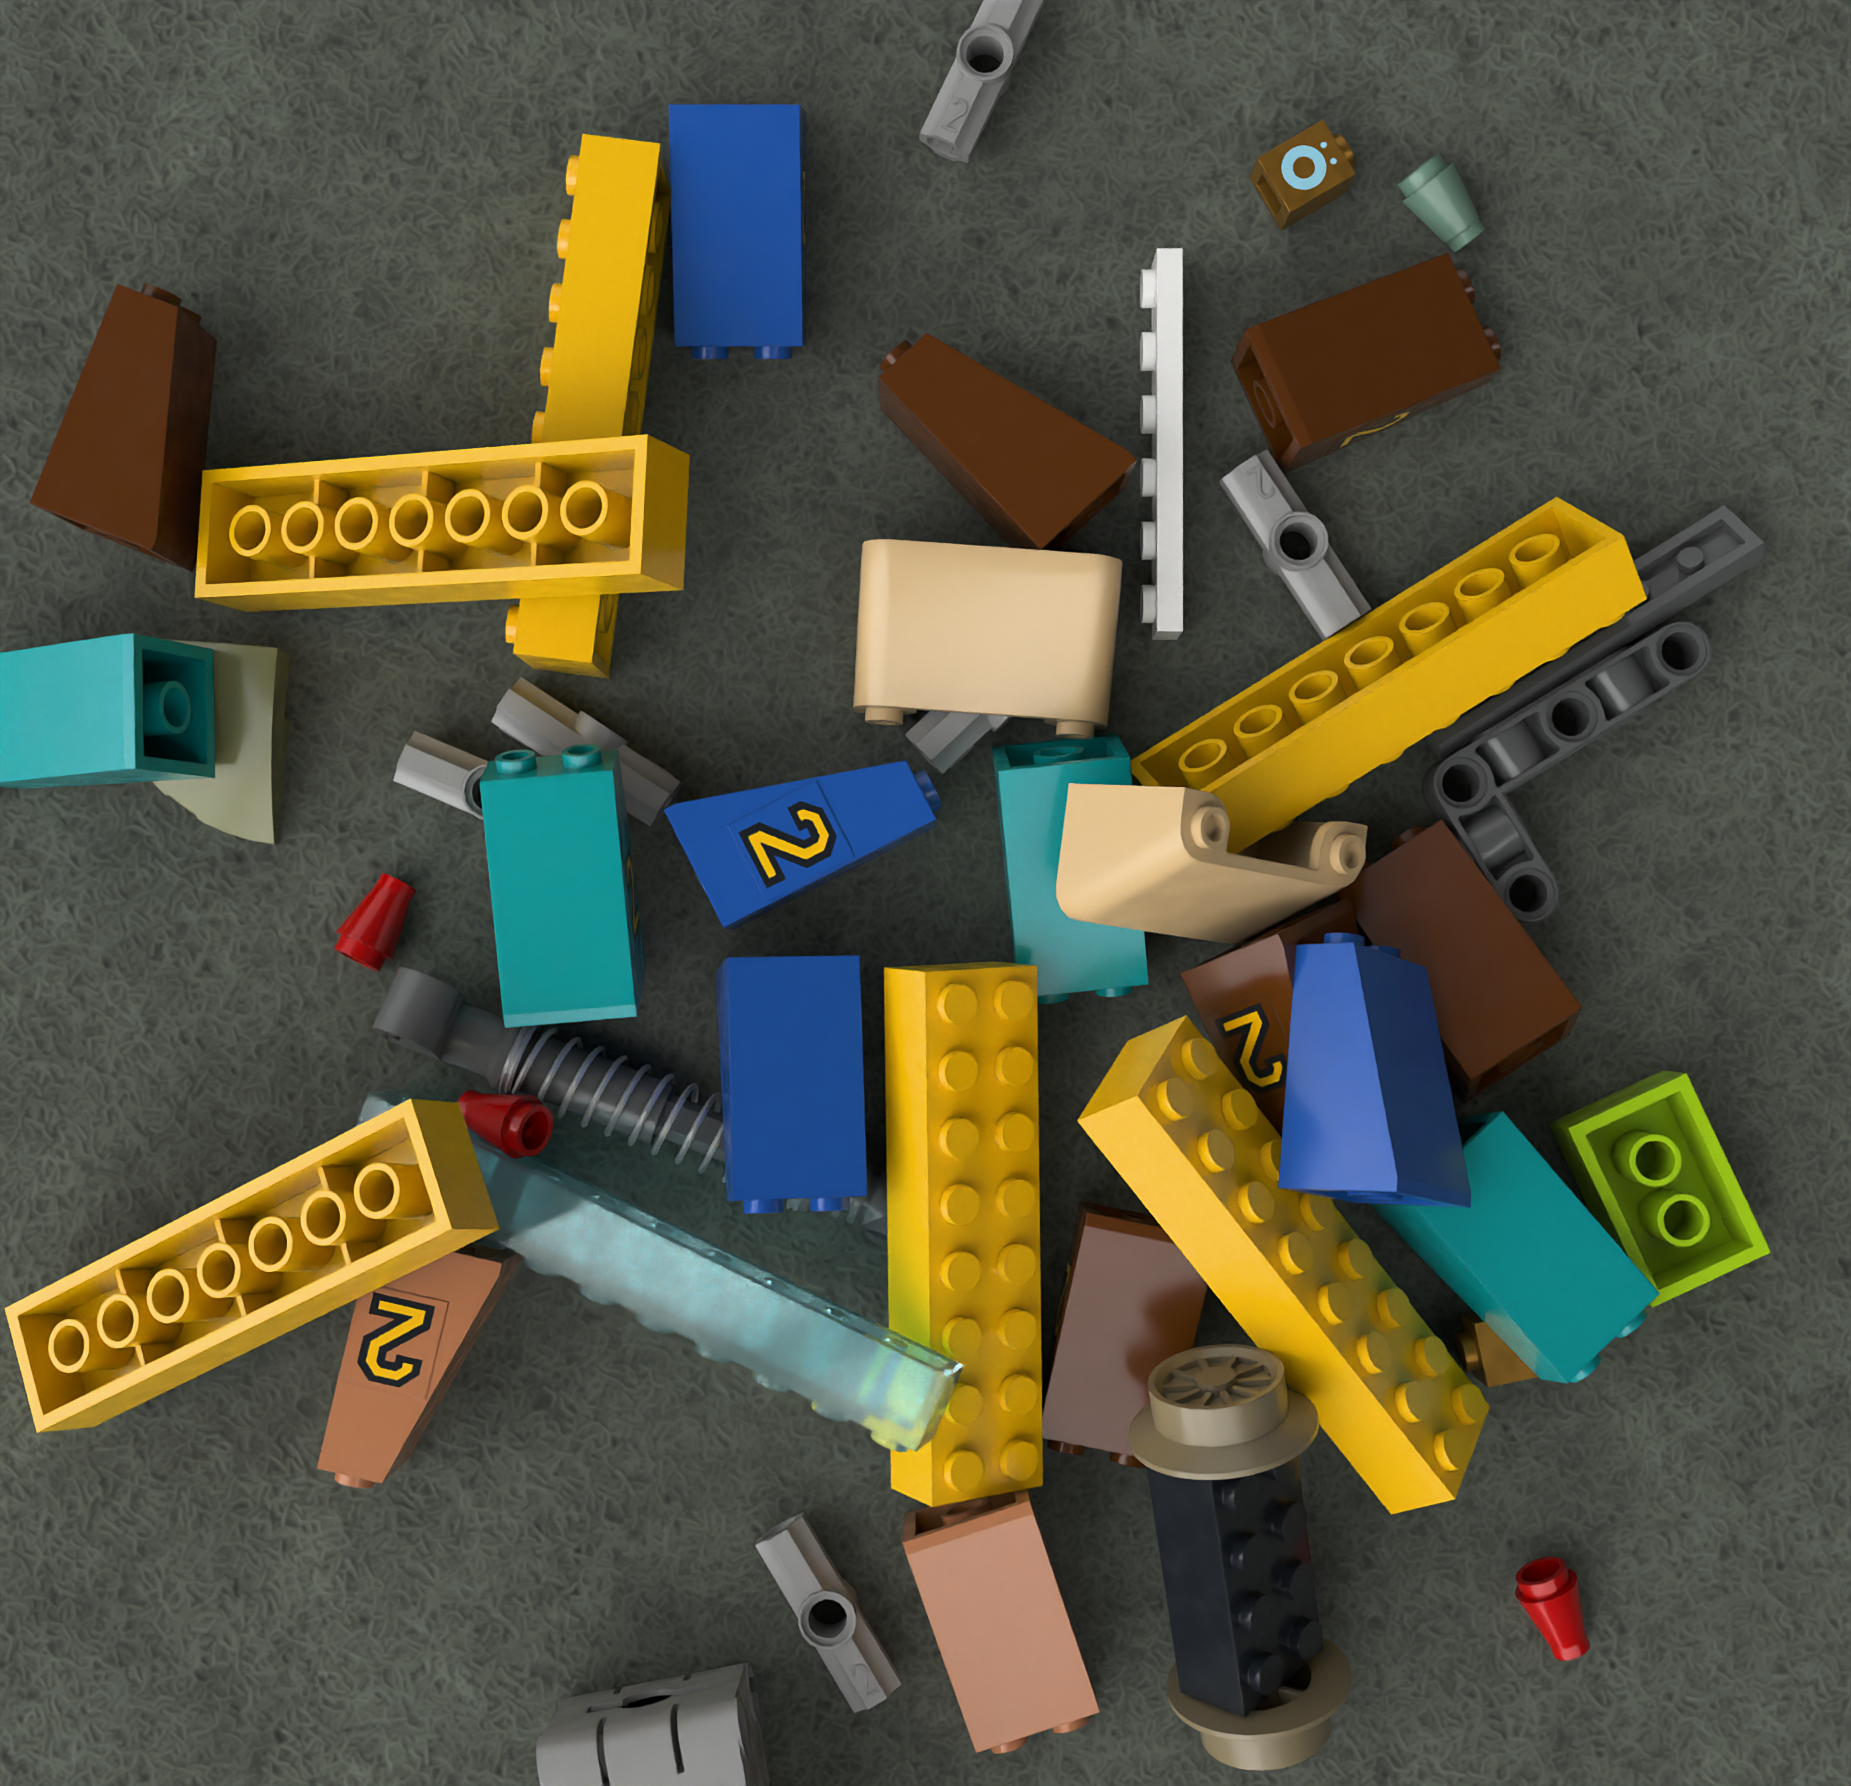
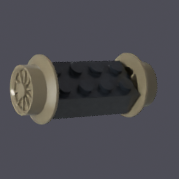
[1128,1344,1352,1771]

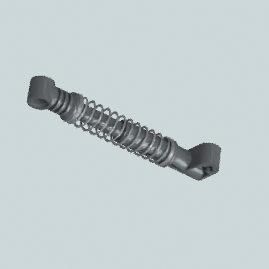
[372,967,887,1241]

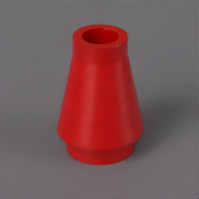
[334,873,416,972]
[457,1090,553,1159]
[1515,1557,1590,1661]

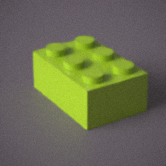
[1548,1070,1771,1308]

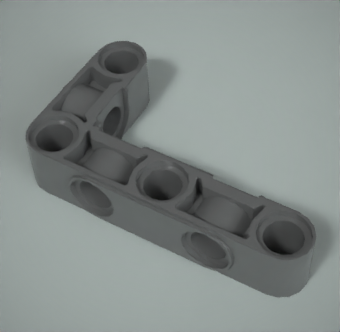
[1421,621,1711,923]

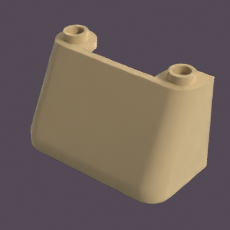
[853,539,1123,740]
[1056,783,1368,944]

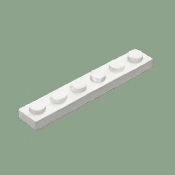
[1140,248,1183,640]

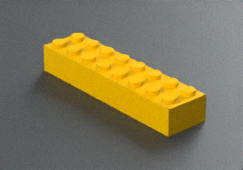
[505,134,671,679]
[194,434,690,612]
[1130,496,1647,855]
[884,961,1043,1507]
[1077,1015,1490,1515]
[5,1099,499,1433]

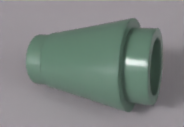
[1397,152,1485,252]

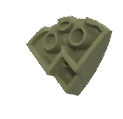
[152,640,291,845]

